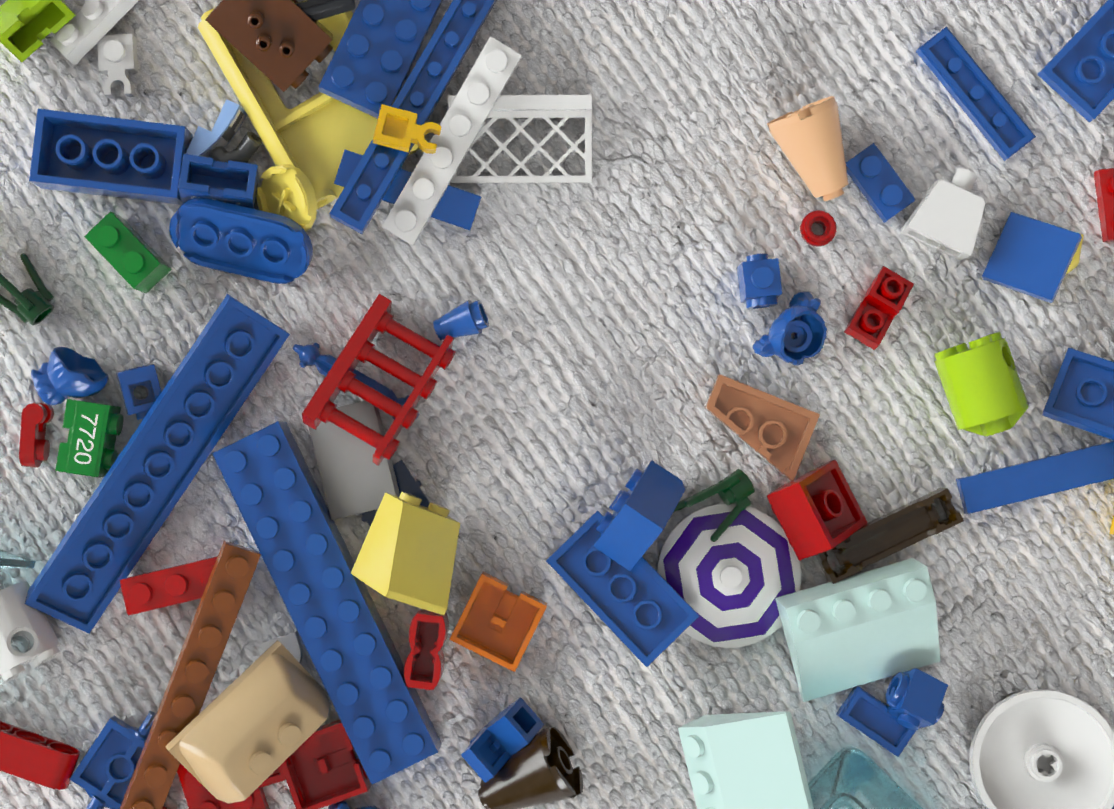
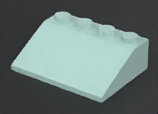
[775,558,941,702]
[678,711,814,809]

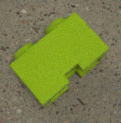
[0,0,76,62]

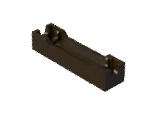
[815,488,964,584]

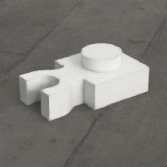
[97,34,138,99]

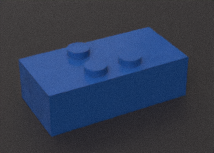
[29,109,193,205]

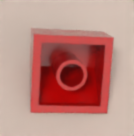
[766,459,868,561]

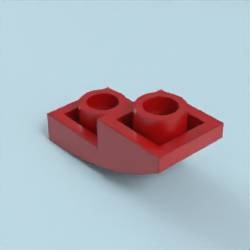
[844,266,914,350]

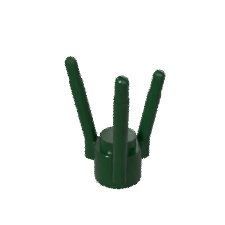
[0,253,54,326]
[673,469,755,542]

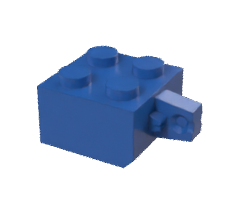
[593,460,686,571]

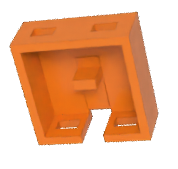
[449,571,547,672]

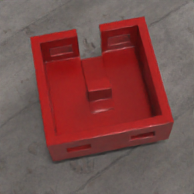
[281,719,372,809]

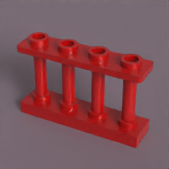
[302,294,456,466]

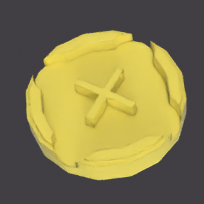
[256,164,317,232]

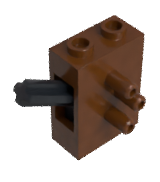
[205,0,356,92]

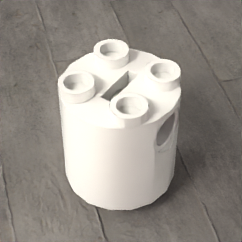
[0,579,61,685]

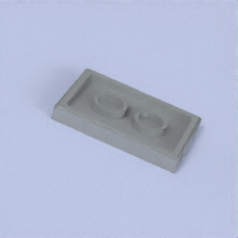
[308,401,400,520]

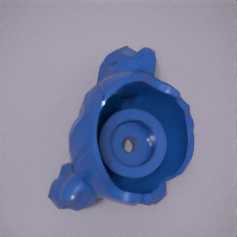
[752,291,827,366]

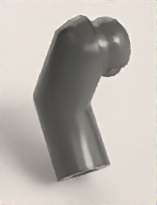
[209,132,262,163]

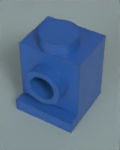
[116,364,161,420]

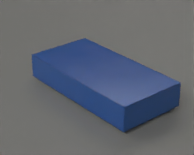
[836,686,916,757]

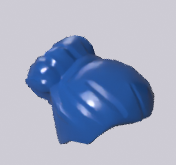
[31,347,109,405]

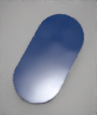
[169,198,313,284]

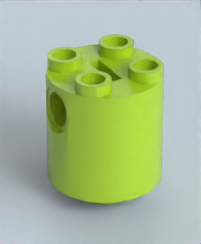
[934,331,1030,437]

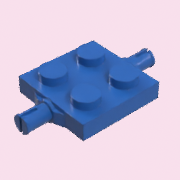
[70,711,157,809]

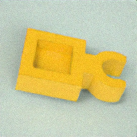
[373,104,441,154]

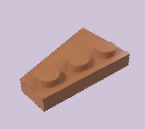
[705,374,820,481]

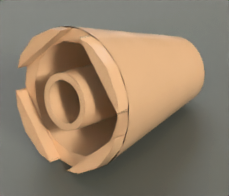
[767,96,848,201]

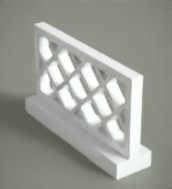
[448,95,592,184]

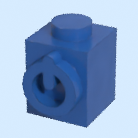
[737,254,782,309]
[886,668,948,730]

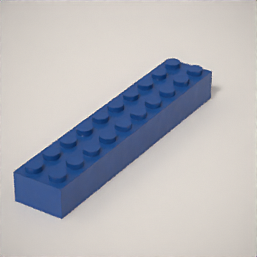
[212,421,442,785]

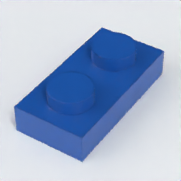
[846,143,916,223]

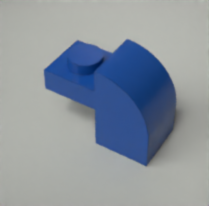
[461,697,544,783]

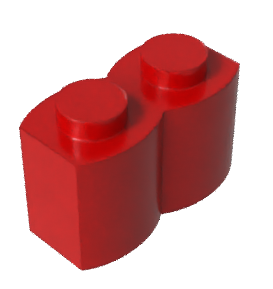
[404,609,449,690]

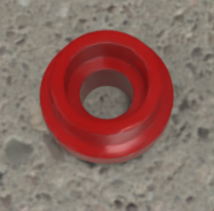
[800,210,837,247]

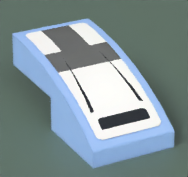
[186,99,247,157]

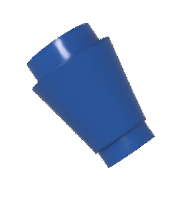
[433,300,489,341]

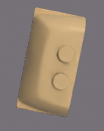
[165,640,330,803]

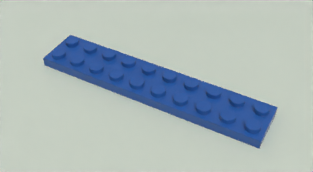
[25,294,290,634]

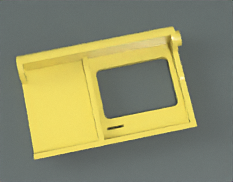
[198,8,420,210]

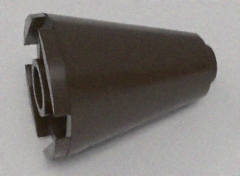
[478,727,583,809]

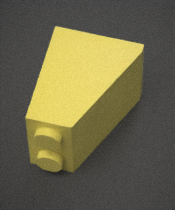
[350,491,460,615]

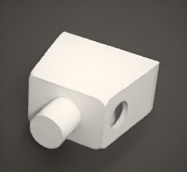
[900,168,986,261]

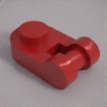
[19,403,54,468]

